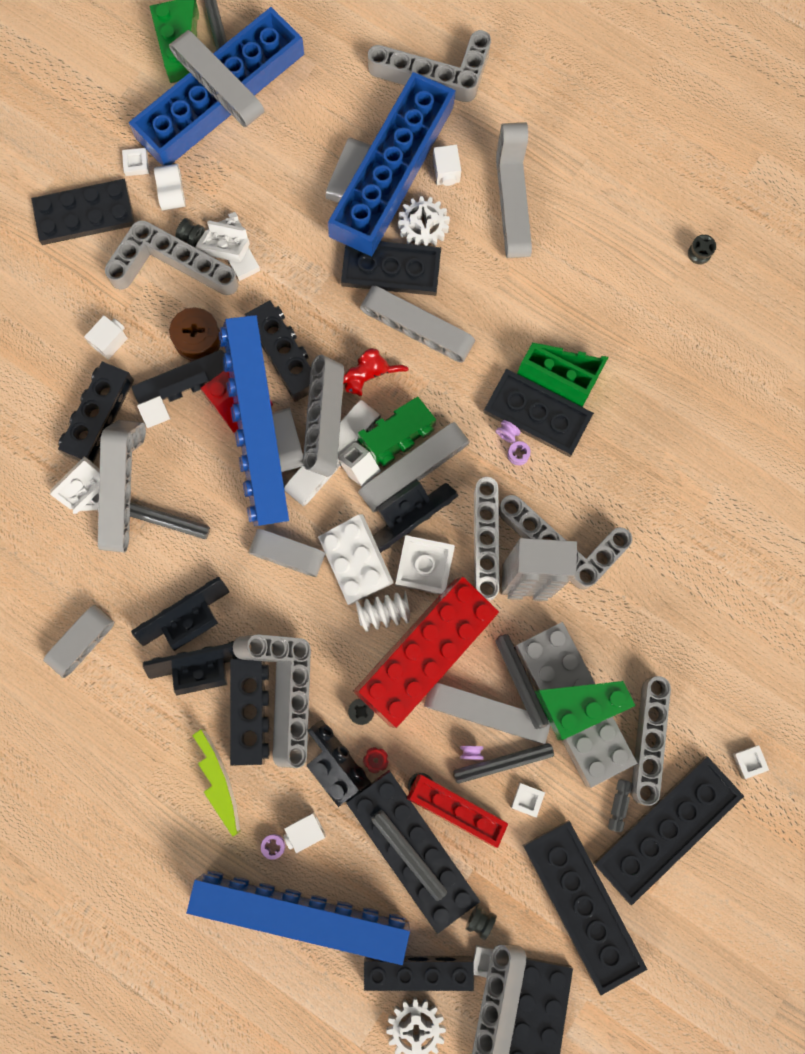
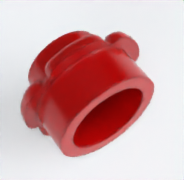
[363,747,388,773]

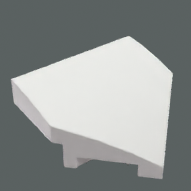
[195,212,250,263]
[50,456,100,514]

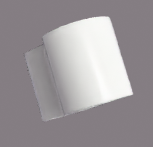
[154,164,186,211]

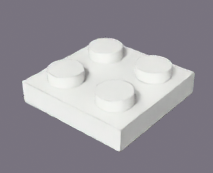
[395,535,455,594]

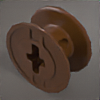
[169,307,220,361]

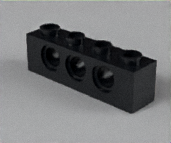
[245,300,311,402]
[58,361,134,463]
[230,659,270,766]
[364,956,474,991]

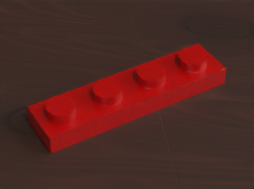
[406,775,508,848]

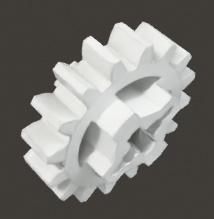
[398,196,450,247]
[386,997,446,1054]

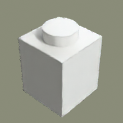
[433,145,461,186]
[84,316,128,360]
[338,442,381,487]
[283,812,326,853]

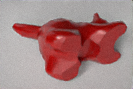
[343,348,409,397]

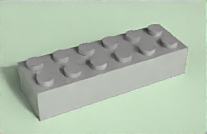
[501,538,577,601]
[515,622,638,788]

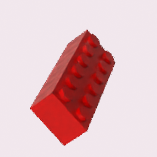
[353,576,499,728]

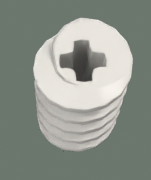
[356,591,410,632]

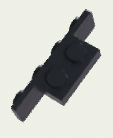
[132,350,224,404]
[373,479,459,553]
[131,577,230,651]
[143,641,239,696]
[306,720,371,807]

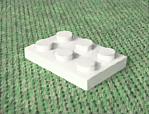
[318,514,393,605]

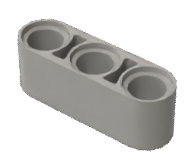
[326,138,371,203]
[272,407,303,472]
[248,529,326,577]
[43,605,115,678]

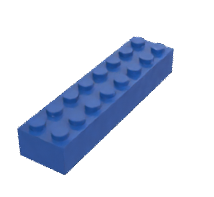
[128,7,304,166]
[328,72,456,257]
[219,315,289,527]
[186,871,410,965]

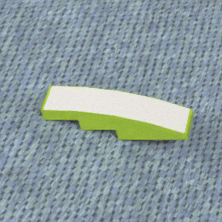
[192,729,241,837]

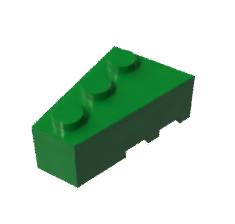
[149,0,199,83]
[517,342,609,407]
[358,397,436,467]
[535,681,636,740]

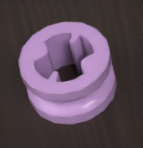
[496,420,521,443]
[507,441,531,466]
[460,746,483,759]
[261,834,285,859]

